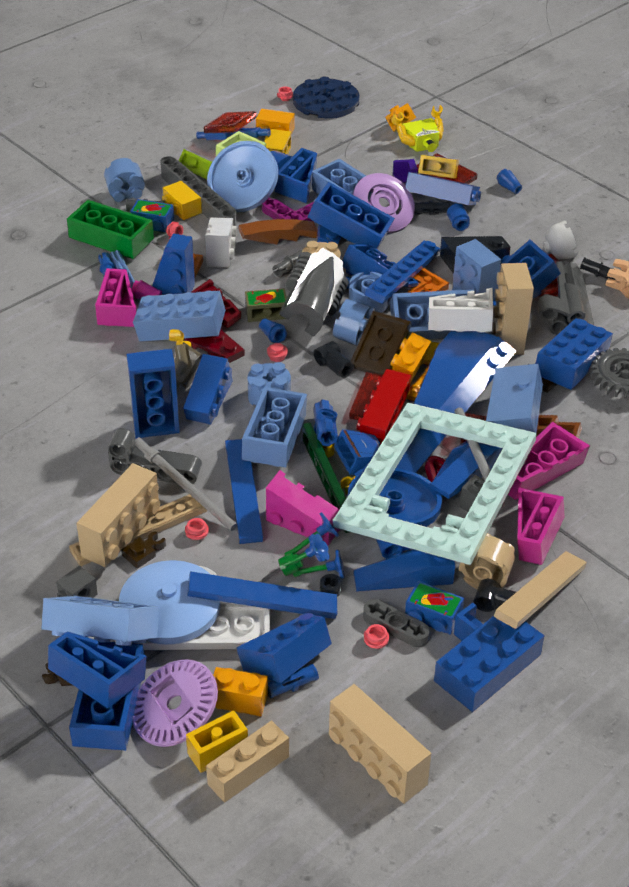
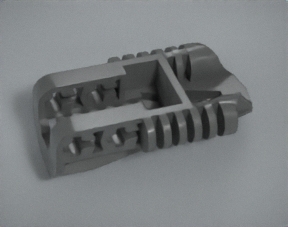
[279,248,349,337]

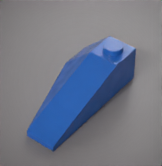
[342,244,419,287]
[430,441,503,499]
[353,549,455,592]

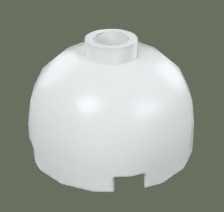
[543,220,578,260]

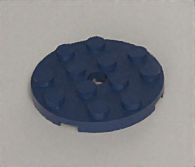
[293,76,360,119]

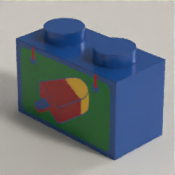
[130,199,174,233]
[405,581,464,635]

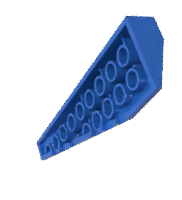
[396,331,516,473]

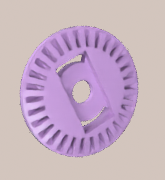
[353,173,415,233]
[133,659,218,747]

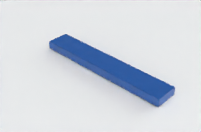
[225,439,263,544]
[187,571,338,619]

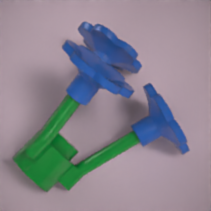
[278,512,345,579]

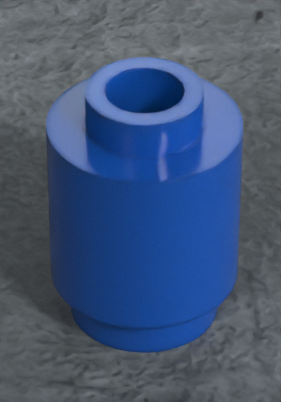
[447,204,470,231]

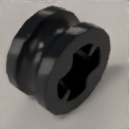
[320,574,342,597]

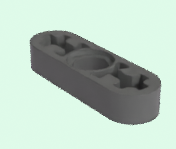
[363,600,430,647]

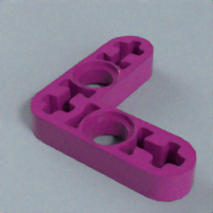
[261,197,314,222]

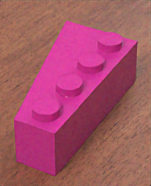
[507,422,590,500]

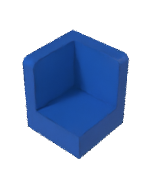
[454,603,483,641]

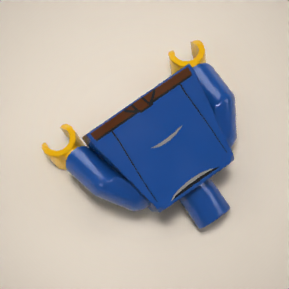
[321,429,381,495]

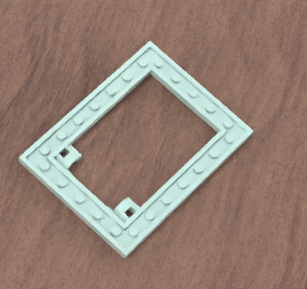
[333,403,536,565]

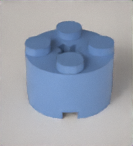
[104,158,145,202]
[349,272,389,313]
[333,299,375,346]
[247,362,291,405]

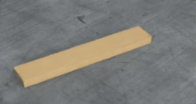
[69,494,207,566]
[494,551,587,629]

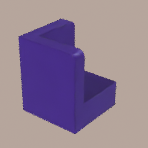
[392,159,418,185]

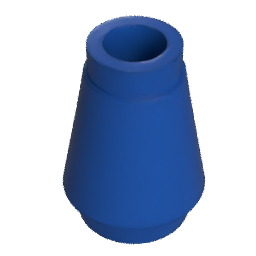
[496,169,522,194]
[259,319,287,343]

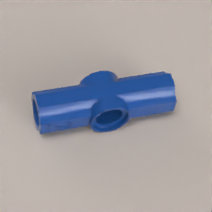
[313,399,338,446]

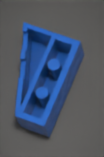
[274,148,317,203]
[152,234,195,295]
[183,354,233,425]
[236,613,332,683]
[48,631,146,708]

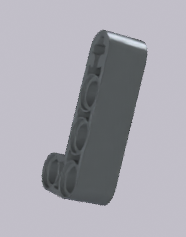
[108,428,202,484]

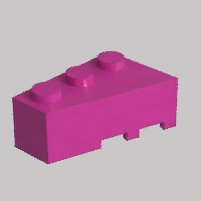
[95,268,136,327]
[266,470,340,546]
[517,488,565,565]

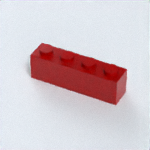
[356,369,411,444]

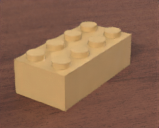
[491,263,534,355]
[76,463,160,567]
[329,684,432,804]

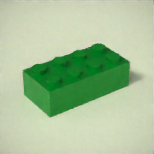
[67,200,154,259]

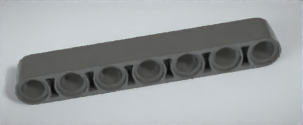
[160,156,237,226]

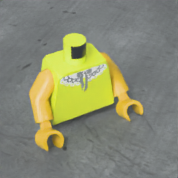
[391,105,444,152]

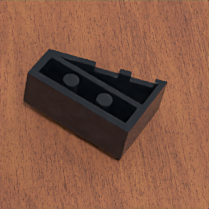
[440,236,511,273]

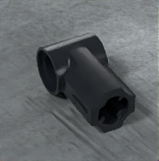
[313,341,354,378]
[473,578,516,612]

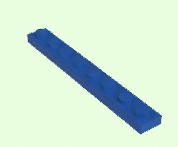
[364,240,440,304]

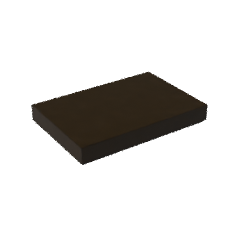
[351,311,412,377]

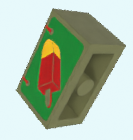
[245,288,287,322]

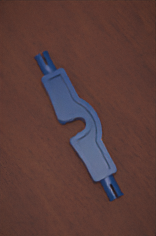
[196,127,271,140]

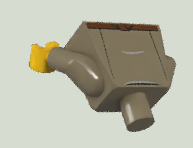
[169,329,202,389]

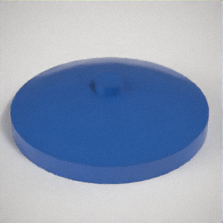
[347,468,442,527]

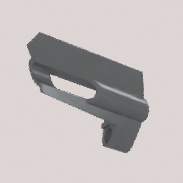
[537,261,594,335]

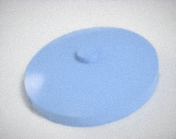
[207,141,278,212]
[119,560,221,645]

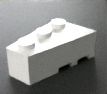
[205,218,237,268]
[428,288,493,333]

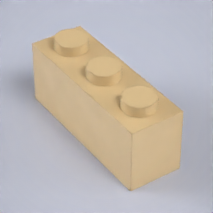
[206,720,289,803]

